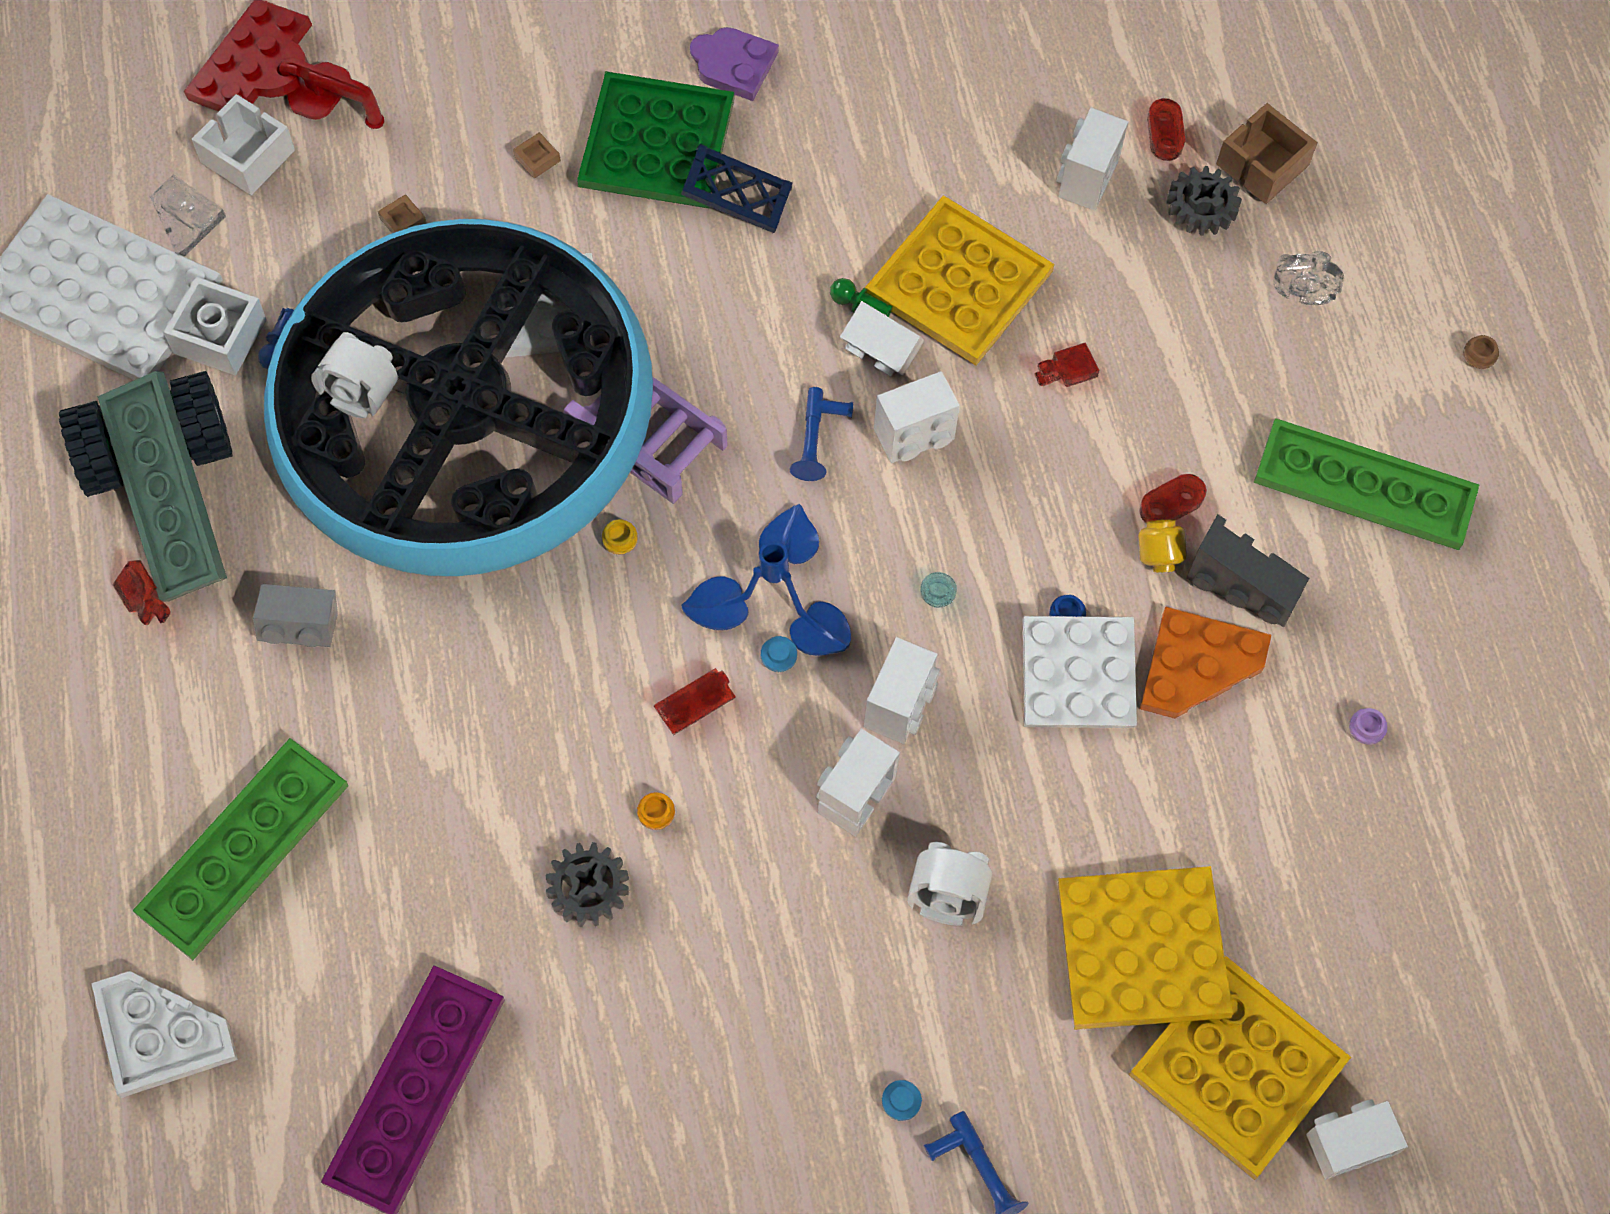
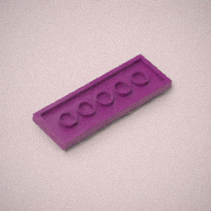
[321,965,505,1214]

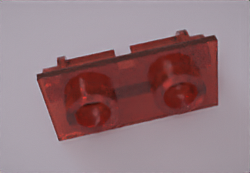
[654,668,736,736]

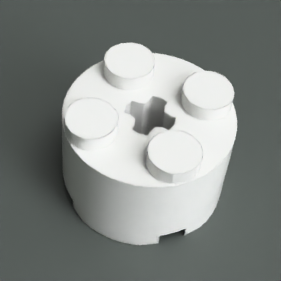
[311,332,398,418]
[907,842,992,926]

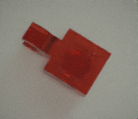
[1034,342,1100,387]
[113,560,170,625]

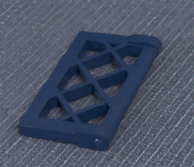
[681,144,793,233]

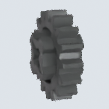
[1166,166,1242,236]
[546,842,629,927]

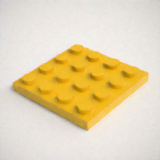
[865,195,1055,366]
[1058,866,1233,1030]
[1129,956,1351,1180]

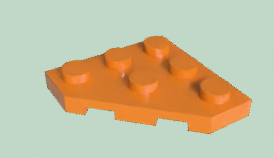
[1139,607,1272,719]

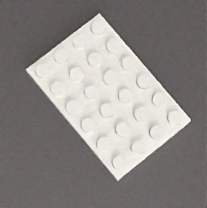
[0,194,223,380]

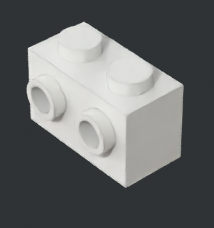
[840,301,924,377]
[1306,1099,1408,1180]

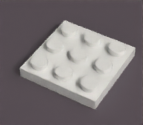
[1023,616,1137,728]

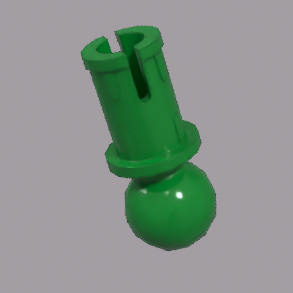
[830,278,893,317]

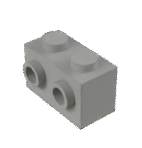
[253,584,338,647]

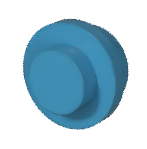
[761,636,797,672]
[882,1080,922,1121]

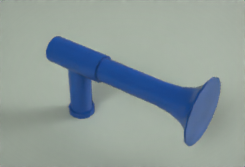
[790,387,853,481]
[924,1111,1029,1214]

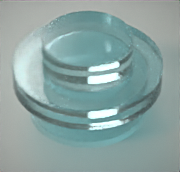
[920,572,957,608]

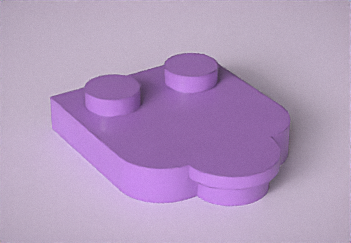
[690,27,779,101]

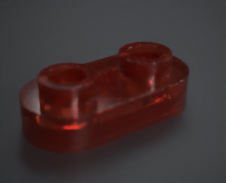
[1147,98,1185,161]
[1139,474,1207,524]

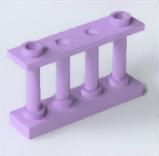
[564,376,727,504]

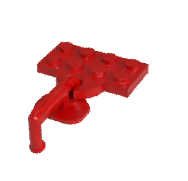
[184,0,385,129]

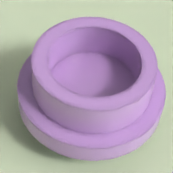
[1349,708,1387,745]

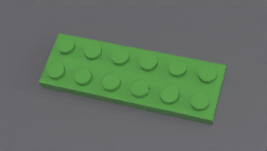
[1254,418,1480,550]
[133,738,348,961]

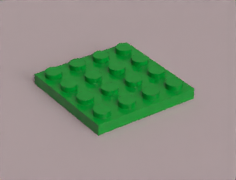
[577,71,735,209]

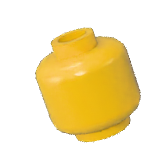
[1138,520,1187,573]

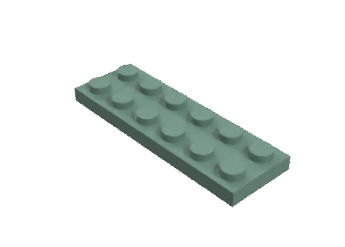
[97,371,227,602]

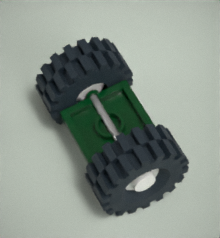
[59,371,233,497]

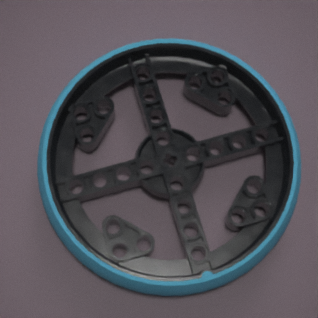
[264,219,653,576]

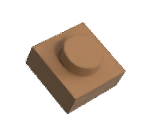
[513,132,561,179]
[378,194,427,233]

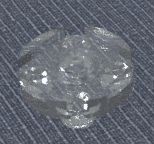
[1273,251,1344,305]

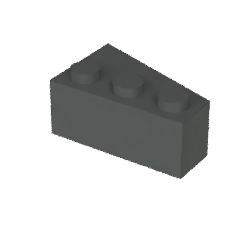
[1187,514,1310,627]

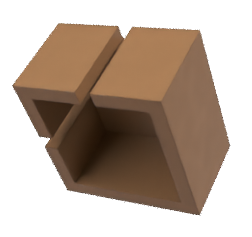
[1216,103,1318,204]

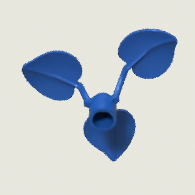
[681,504,851,656]

